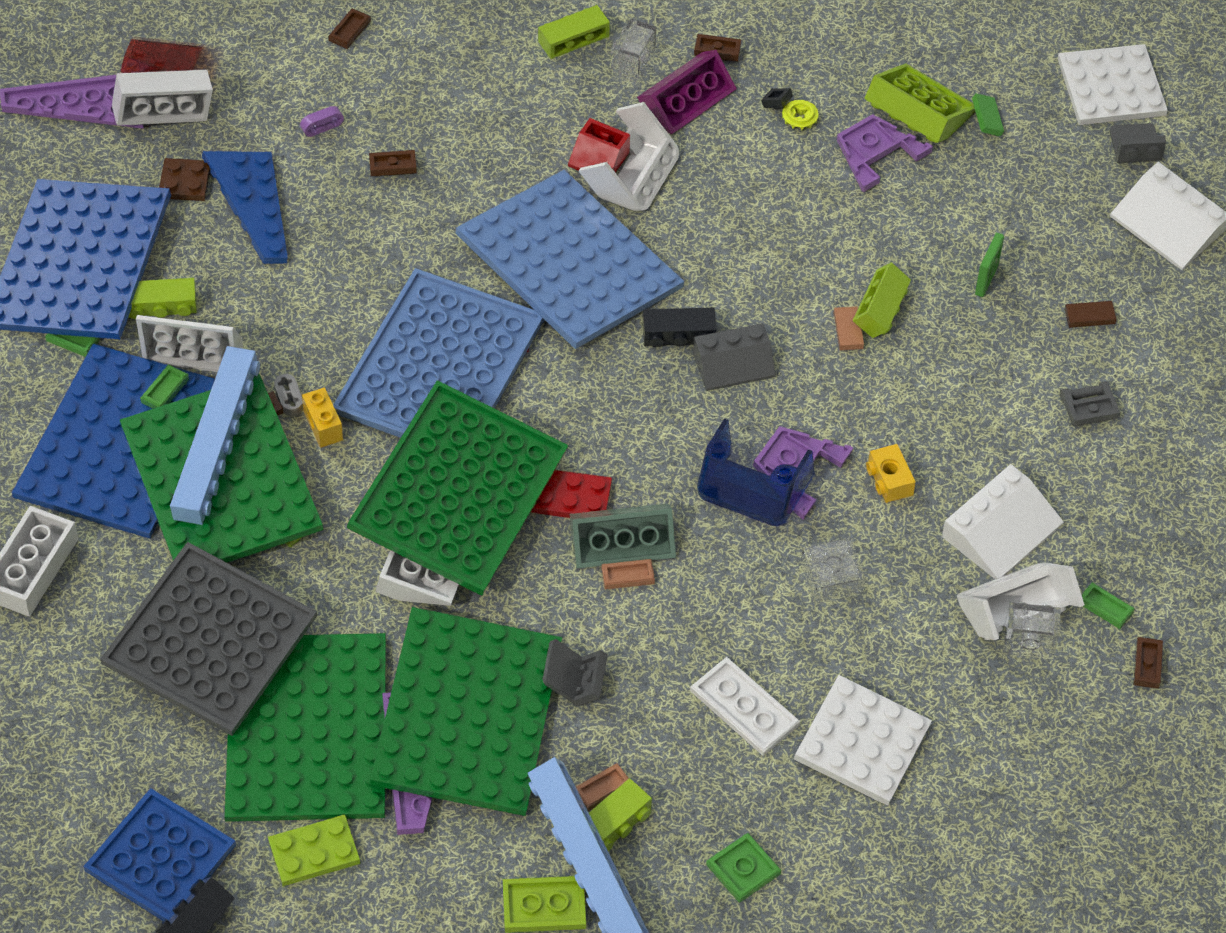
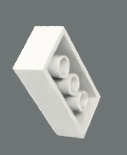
[112,70,213,125]
[0,506,78,617]

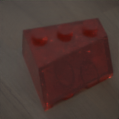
[120,37,205,73]

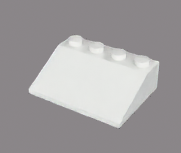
[1110,162,1226,270]
[136,315,243,372]
[942,464,1064,579]
[375,550,459,606]

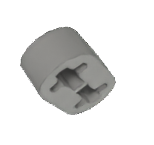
[274,374,303,416]

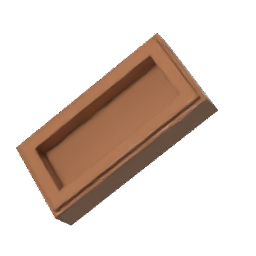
[833,306,864,350]
[601,559,655,589]
[576,763,629,811]

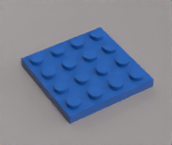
[83,788,236,921]

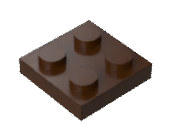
[159,158,210,201]

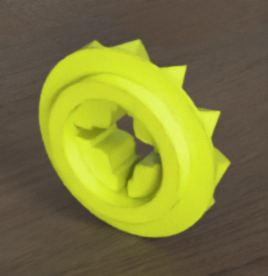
[782,100,819,130]

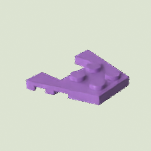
[837,114,933,192]
[753,426,853,520]

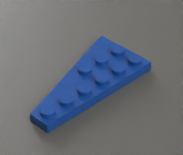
[202,151,288,264]

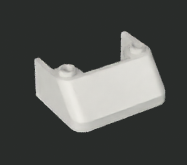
[579,102,679,212]
[957,563,1084,640]

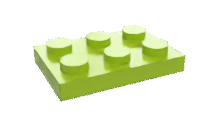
[268,815,360,886]
[503,876,586,933]

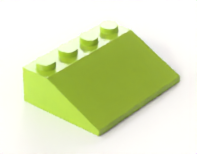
[864,63,975,143]

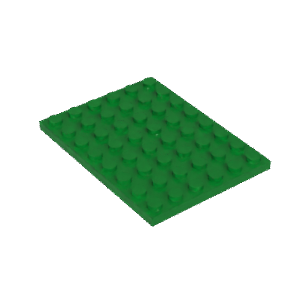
[120,374,324,563]
[347,380,569,596]
[370,607,562,816]
[224,633,386,822]

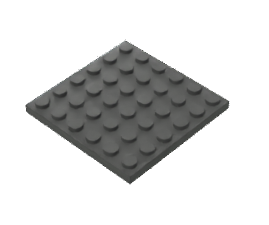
[100,542,317,736]

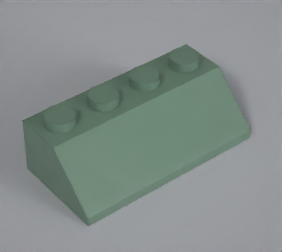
[569,503,676,568]

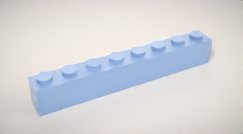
[170,346,260,525]
[528,757,649,933]

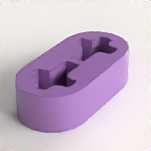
[300,106,344,137]

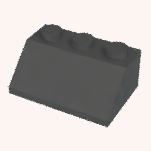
[693,323,776,391]

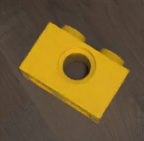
[302,387,343,448]
[866,444,916,503]

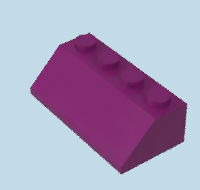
[637,50,737,134]

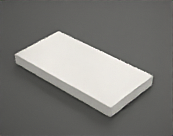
[690,657,800,756]

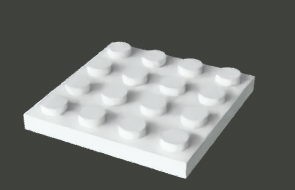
[1058,44,1168,125]
[794,675,932,805]

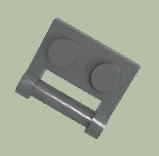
[1060,381,1121,426]

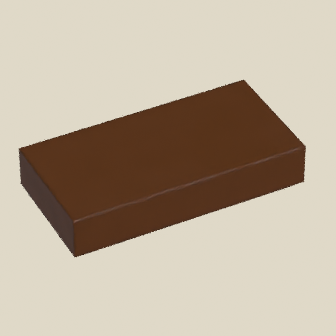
[328,8,371,49]
[1064,301,1117,328]

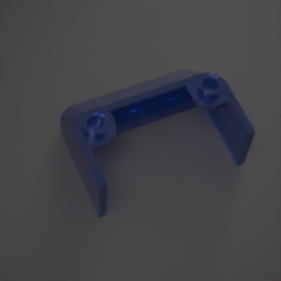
[697,419,815,526]

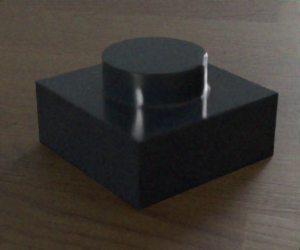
[761,88,793,109]

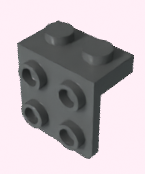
[1109,123,1166,163]
[543,639,608,706]

